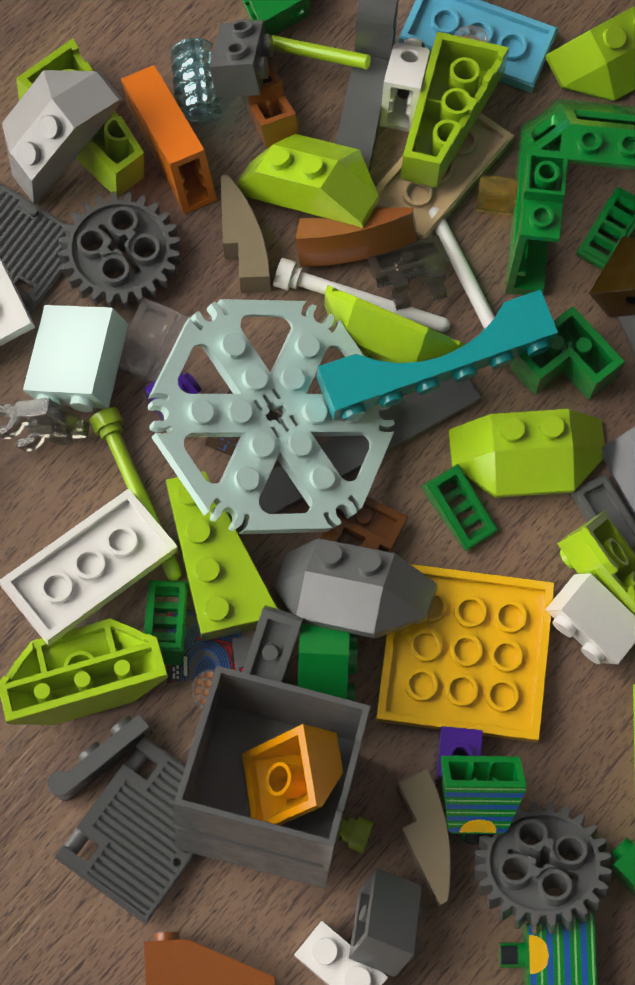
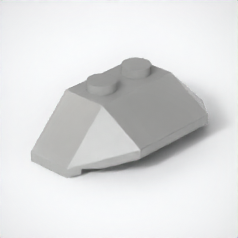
[2,70,123,204]

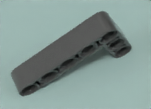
[336,0,399,173]

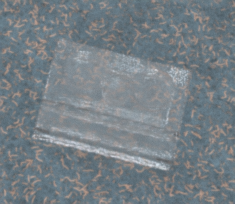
[118,298,192,382]

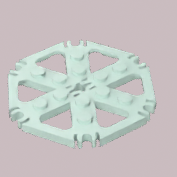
[148,299,394,534]

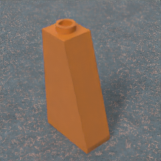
[121,65,217,214]

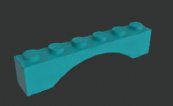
[316,289,558,421]

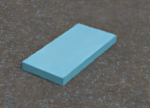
[398,0,559,93]

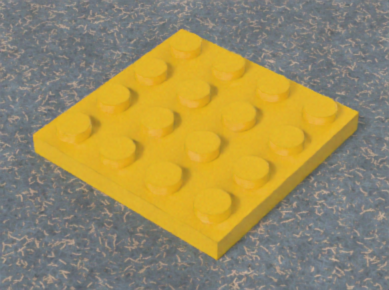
[376,564,554,743]

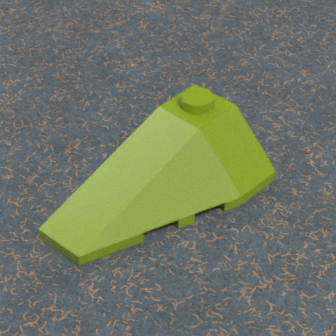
[557,510,635,615]

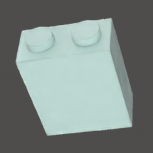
[23,305,129,412]

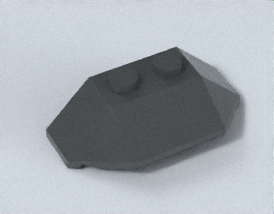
[273,538,437,638]

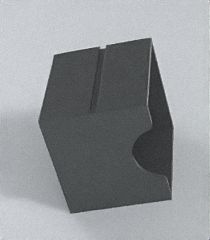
[174,666,371,889]

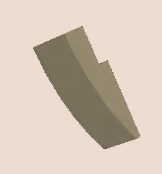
[221,175,271,293]
[396,768,451,908]

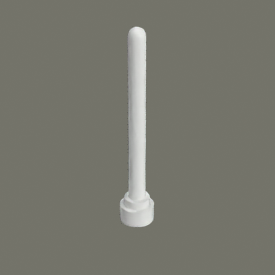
[429,207,495,329]
[273,257,450,332]

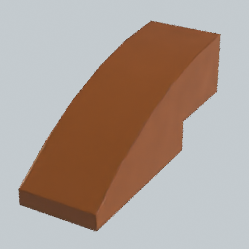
[241,60,300,149]
[295,207,417,267]

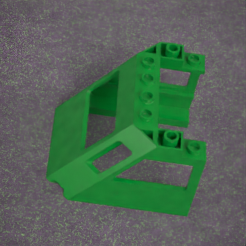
[505,99,635,295]

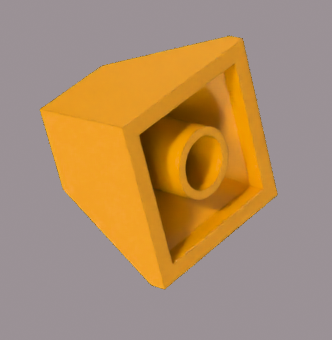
[242,724,343,826]

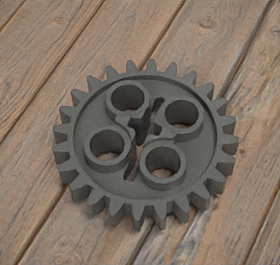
[58,192,181,310]
[475,801,612,934]

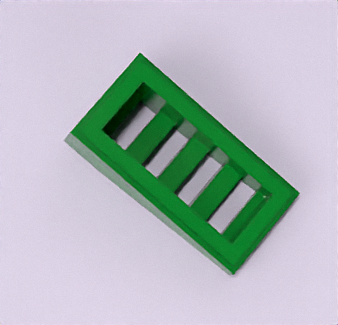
[575,187,635,270]
[420,464,499,551]
[144,580,188,665]

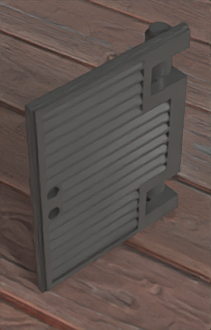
[0,183,68,316]
[54,736,195,925]

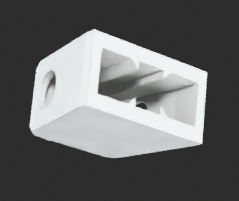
[379,38,430,132]

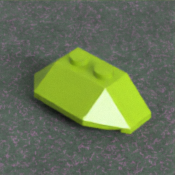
[545,6,635,102]
[236,134,380,228]
[324,285,466,363]
[448,409,605,498]
[0,618,168,725]

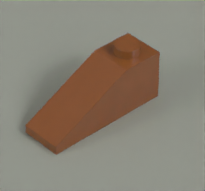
[144,932,276,985]

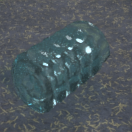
[170,38,222,122]

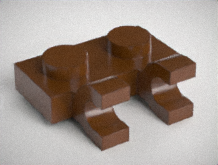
[320,497,408,553]

